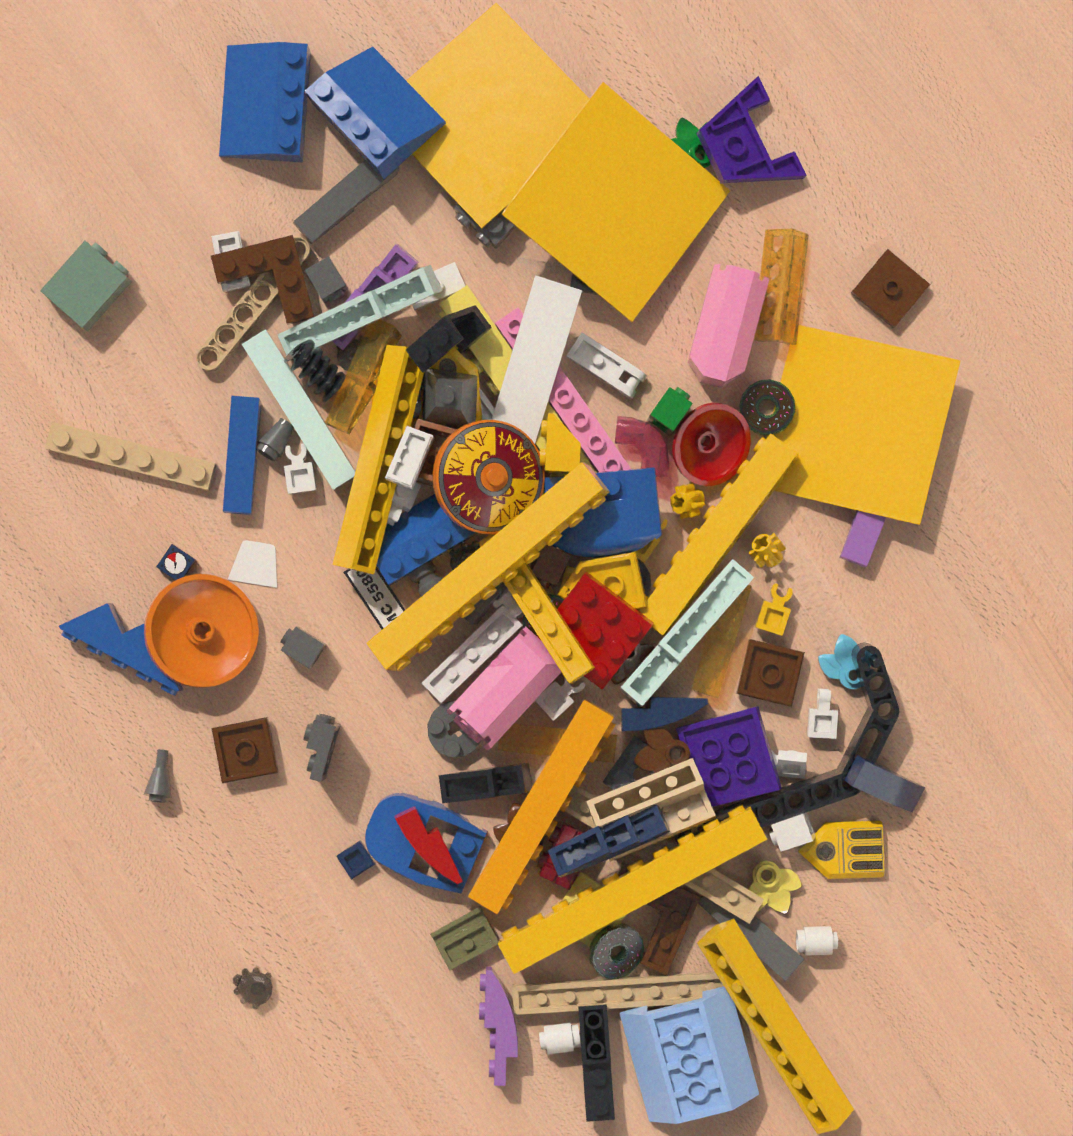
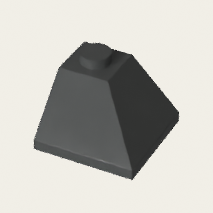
[423,368,478,429]

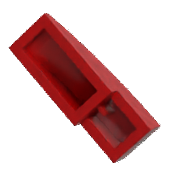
[394,806,463,884]

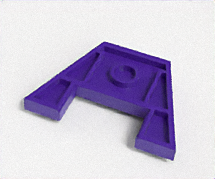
[696,76,807,184]

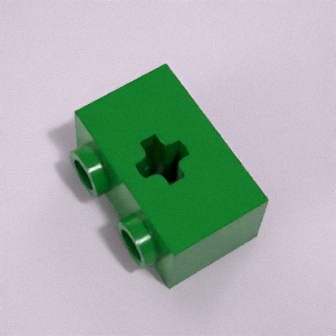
[647,387,693,436]

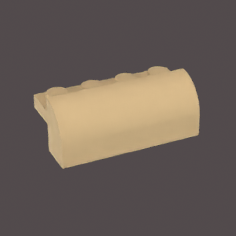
[586,758,716,862]

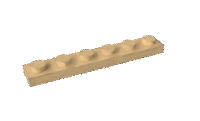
[45,422,216,491]

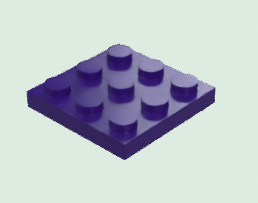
[676,706,782,807]

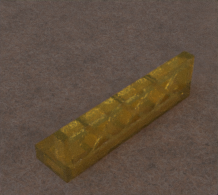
[753,228,809,345]

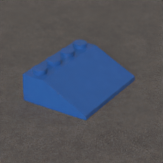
[219,42,311,163]
[305,46,446,179]

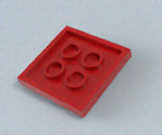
[537,572,654,690]

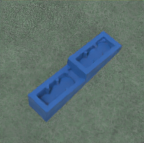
[223,396,262,515]

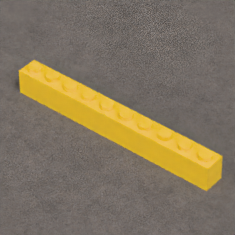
[366,462,610,671]
[498,805,768,974]

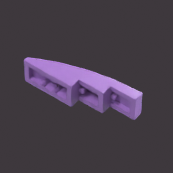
[333,244,419,350]

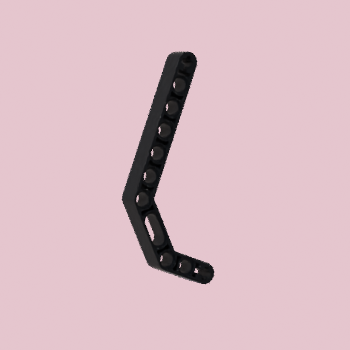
[674,642,900,844]

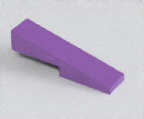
[839,510,886,568]

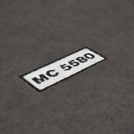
[343,567,405,630]

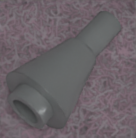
[143,749,172,803]

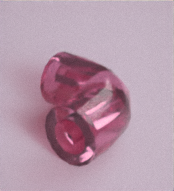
[615,416,669,477]

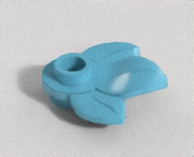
[818,634,872,689]

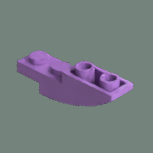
[479,966,518,1086]

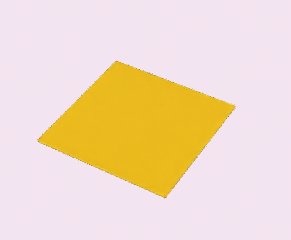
[406,3,589,229]
[501,82,730,322]
[766,324,961,525]

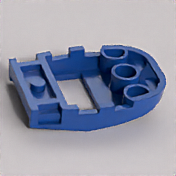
[365,793,487,894]

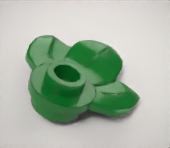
[671,117,711,168]

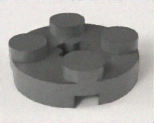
[427,701,480,757]

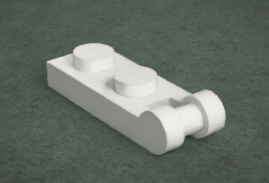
[566,333,647,399]

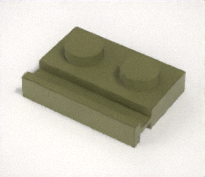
[430,906,499,971]

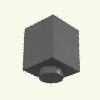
[305,256,348,304]
[280,626,327,669]

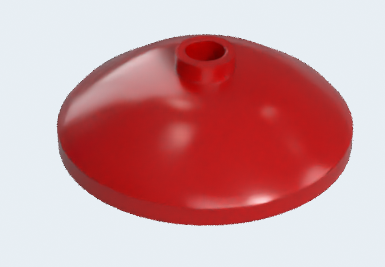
[672,403,751,486]

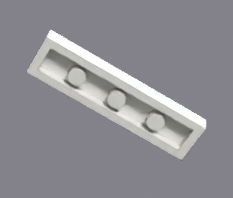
[422,605,522,703]

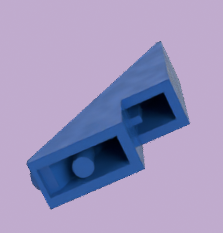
[59,603,183,696]

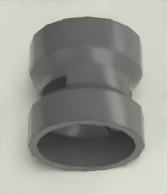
[408,561,442,597]

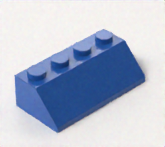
[377,494,478,586]

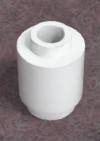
[796,926,838,956]
[539,1022,581,1055]

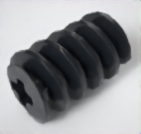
[284,340,346,402]

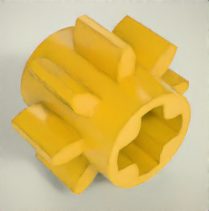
[670,483,705,519]
[749,533,786,568]

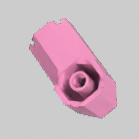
[687,264,769,388]
[446,627,561,750]

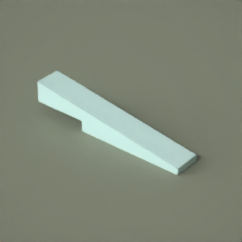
[277,265,442,356]
[242,329,355,489]
[620,559,754,708]

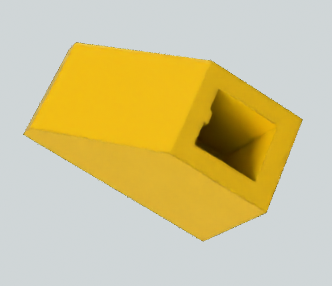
[540,413,581,474]

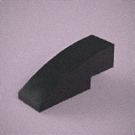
[439,763,532,803]

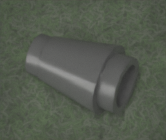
[256,418,294,461]

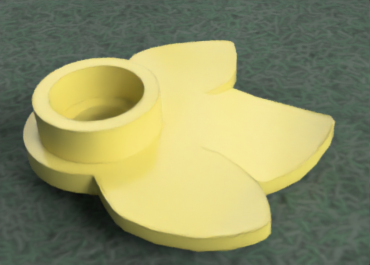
[748,861,802,913]

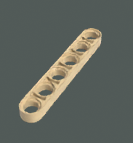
[196,237,311,372]

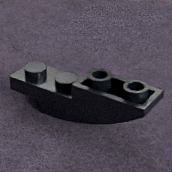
[578,1004,615,1122]

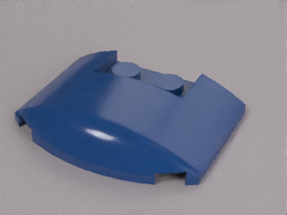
[544,467,662,558]

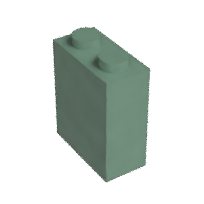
[40,241,132,332]

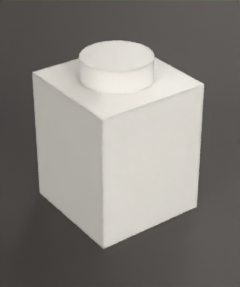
[769,812,816,852]

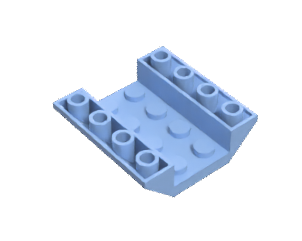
[620,986,759,1124]

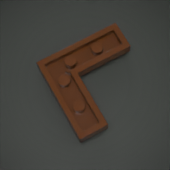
[211,235,314,325]
[617,862,701,976]

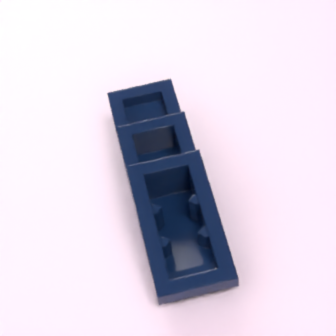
[548,804,670,877]

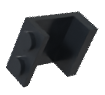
[406,305,492,373]

